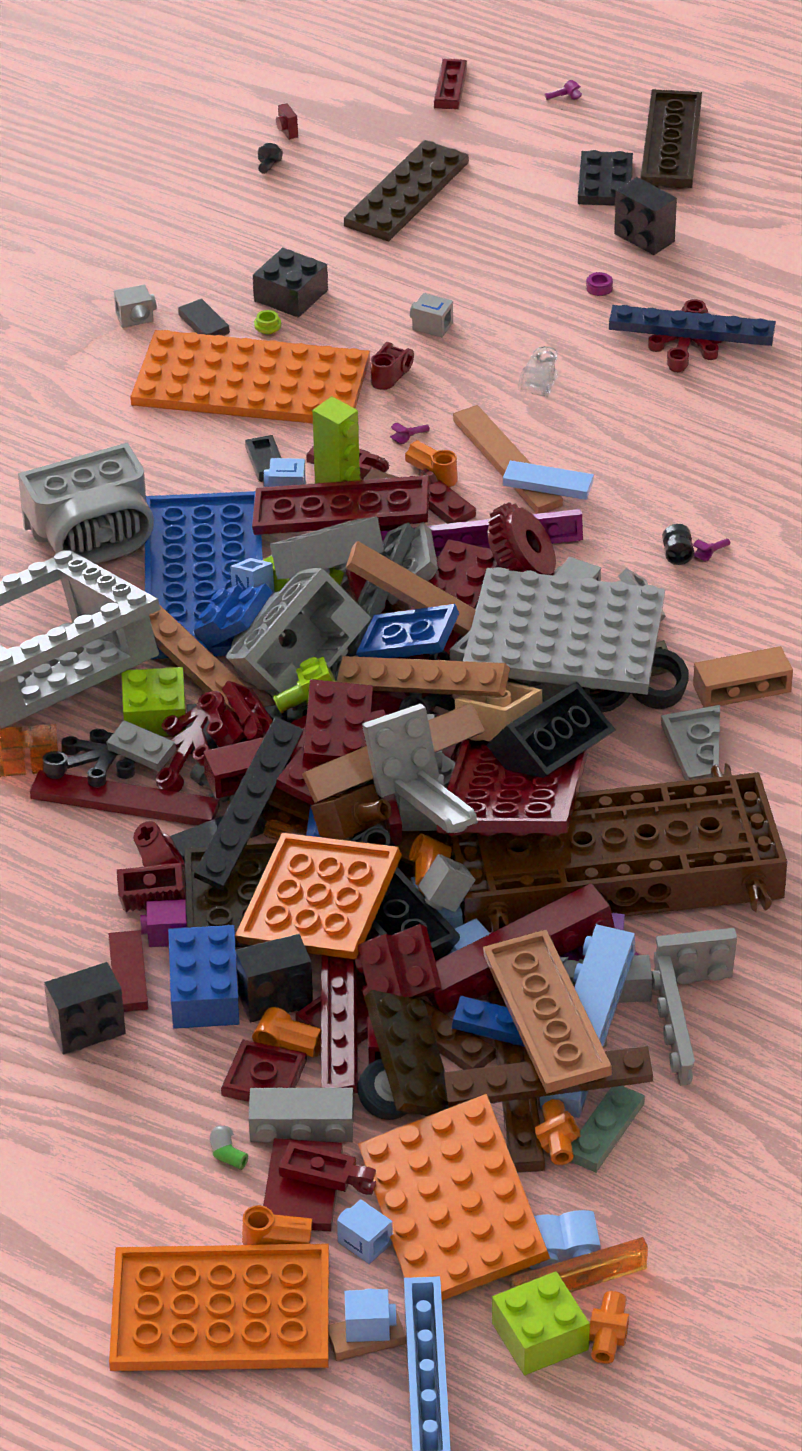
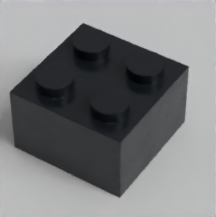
[614,177,677,255]
[253,247,328,318]
[236,934,313,1023]
[44,962,126,1055]

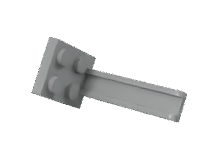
[362,704,478,833]
[651,928,737,1086]

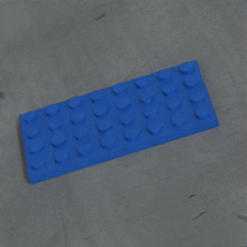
[145,491,263,659]

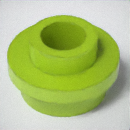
[254,310,281,335]

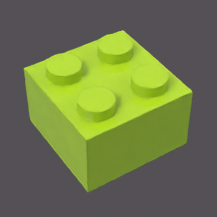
[122,667,186,737]
[492,1271,590,1376]

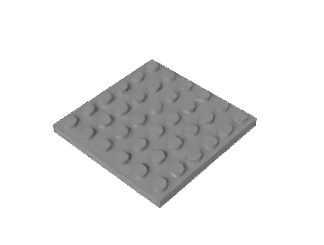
[463,567,665,695]

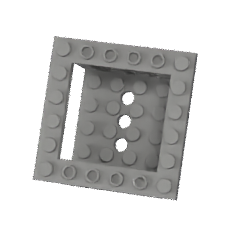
[0,550,161,729]

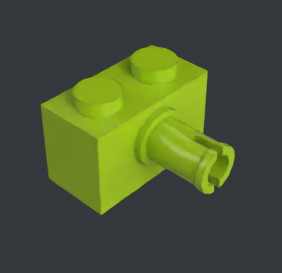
[273,656,336,714]

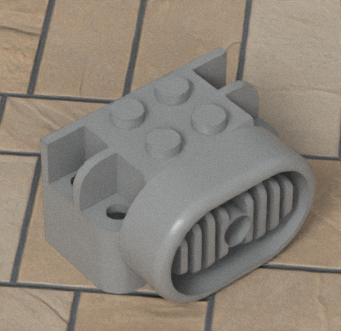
[18,442,154,564]
[226,568,372,708]

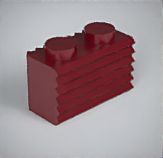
[117,862,186,912]

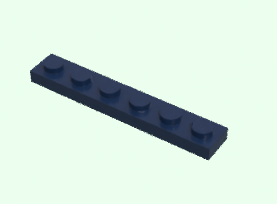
[609,305,776,346]

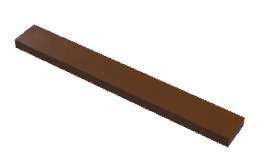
[488,988,545,1173]

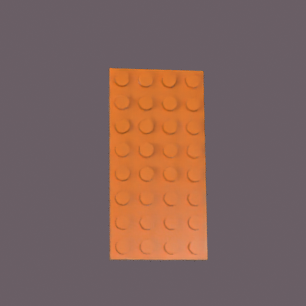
[130,330,370,424]

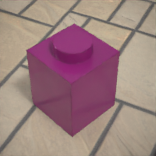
[140,899,187,947]

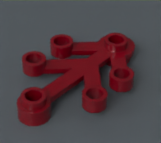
[648,299,723,373]
[156,691,228,792]

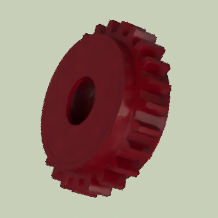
[488,502,556,576]

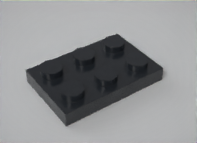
[578,150,633,206]

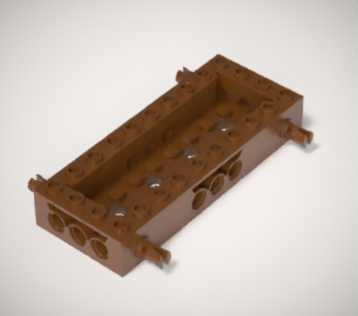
[445,763,787,933]

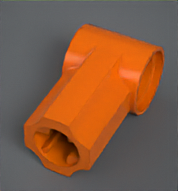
[405,440,458,487]
[409,834,452,896]
[252,1007,321,1057]
[242,1205,312,1245]

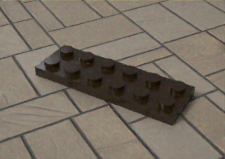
[640,89,702,189]
[344,140,469,242]

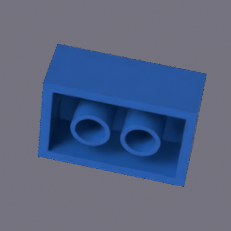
[168,925,240,1029]

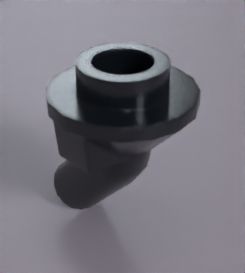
[258,143,283,174]

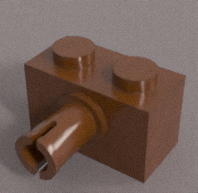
[311,784,392,841]

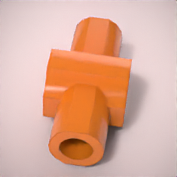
[535,1099,581,1165]
[589,1291,629,1364]

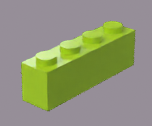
[312,396,360,483]

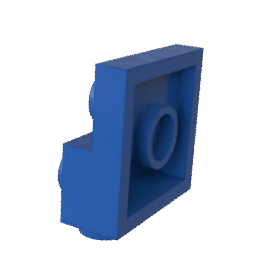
[193,583,273,648]

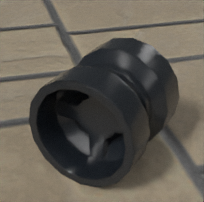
[662,524,694,565]

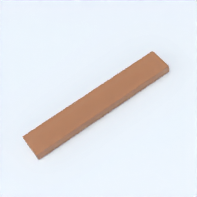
[453,405,563,514]
[346,541,476,636]
[302,702,485,803]

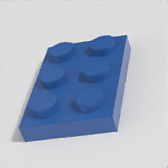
[356,604,459,658]

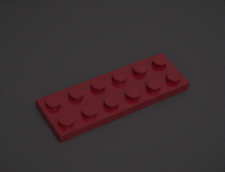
[252,475,430,535]

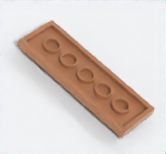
[483,930,612,1094]

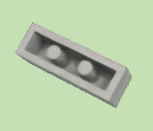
[249,1088,354,1143]

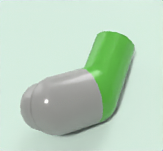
[210,1126,248,1170]

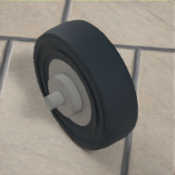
[358,1059,408,1120]

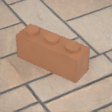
[693,646,793,708]

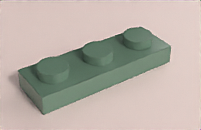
[571,1086,645,1173]

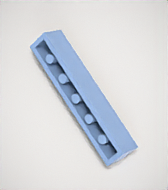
[539,924,635,1118]
[404,1276,451,1451]

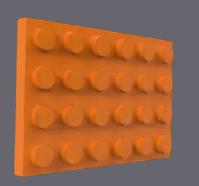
[358,1094,550,1301]
[109,1244,329,1371]

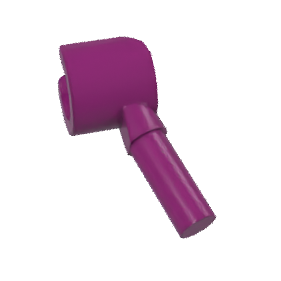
[545,80,582,100]
[390,422,430,444]
[693,538,730,561]

